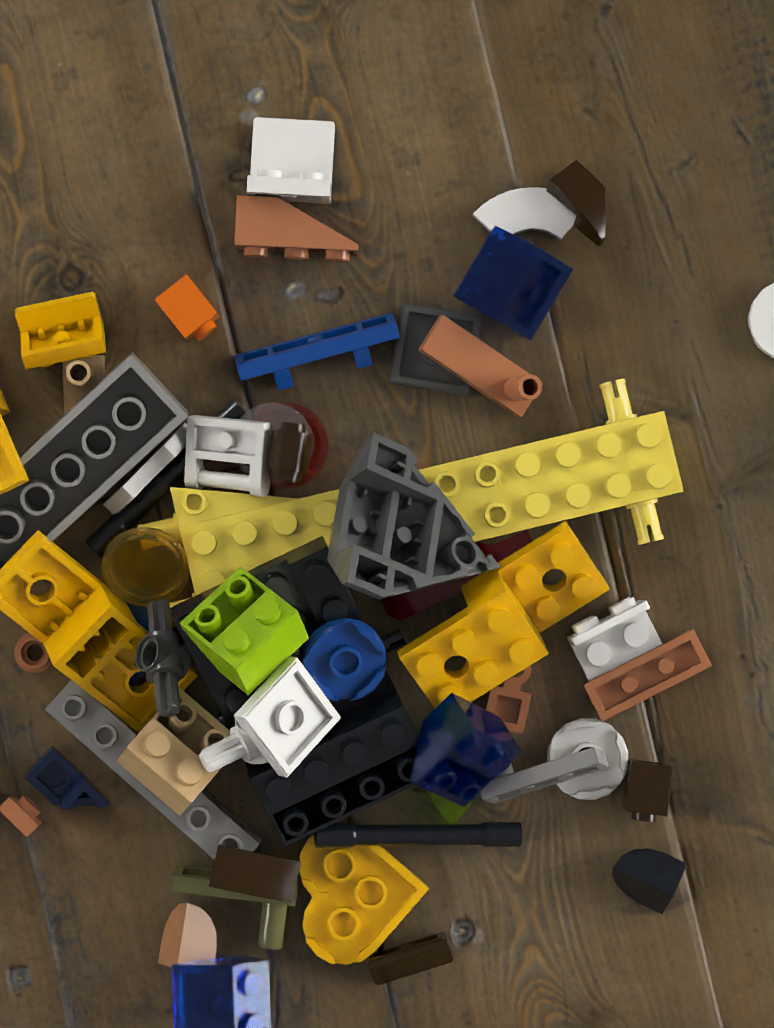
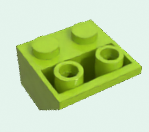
[180,566,309,696]

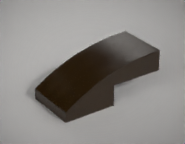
[209,844,301,903]

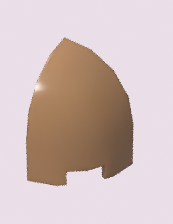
[158,903,217,973]

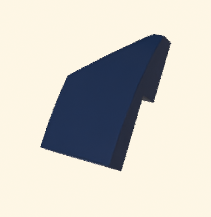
[24,745,109,809]

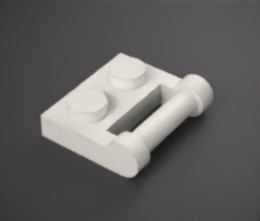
[184,415,270,497]

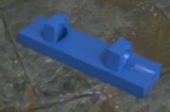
[235,312,400,391]

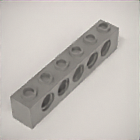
[45,680,262,860]

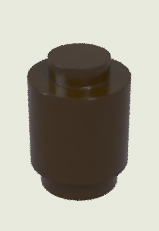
[266,422,313,484]

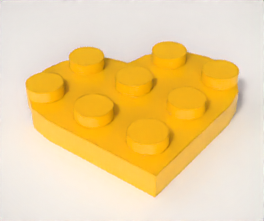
[299,822,429,965]

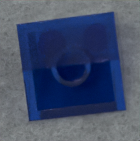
[172,955,271,1028]

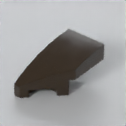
[546,160,606,246]

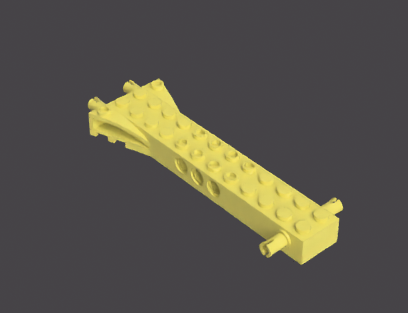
[137,378,684,628]

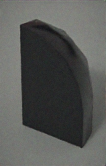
[612,848,687,914]

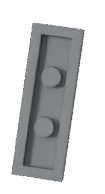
[478,729,609,804]

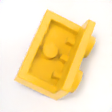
[15,292,106,370]

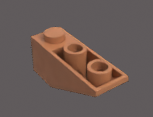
[234,195,359,262]

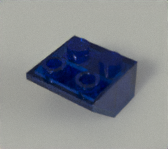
[453,226,573,341]
[411,693,522,807]

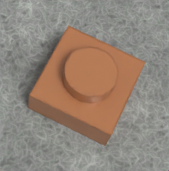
[0,793,44,837]

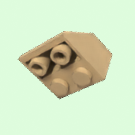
[116,688,231,816]

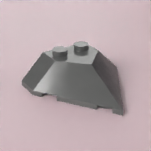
[327,432,500,599]

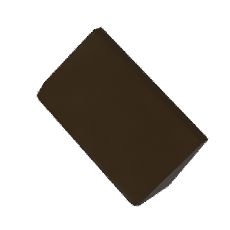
[367,932,453,985]

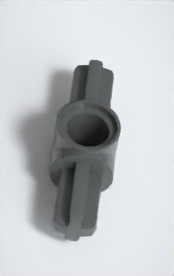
[135,599,192,717]

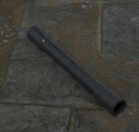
[85,399,250,559]
[314,822,522,848]

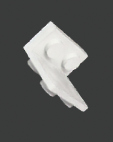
[246,117,335,204]
[566,597,662,681]

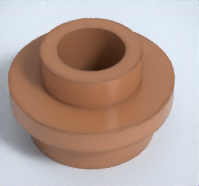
[14,633,52,673]

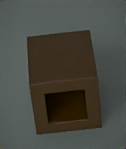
[622,759,673,822]

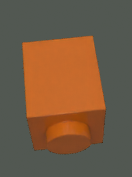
[154,274,220,342]

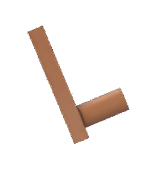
[418,315,543,418]

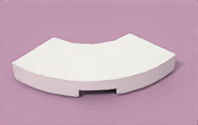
[472,187,576,243]
[103,423,187,514]

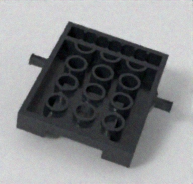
[171,536,436,847]

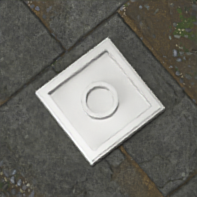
[233,656,341,778]

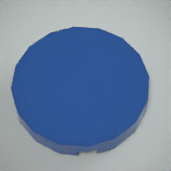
[302,618,386,701]

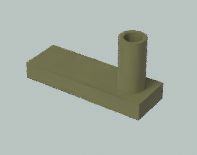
[171,864,299,950]

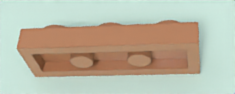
[582,629,712,722]

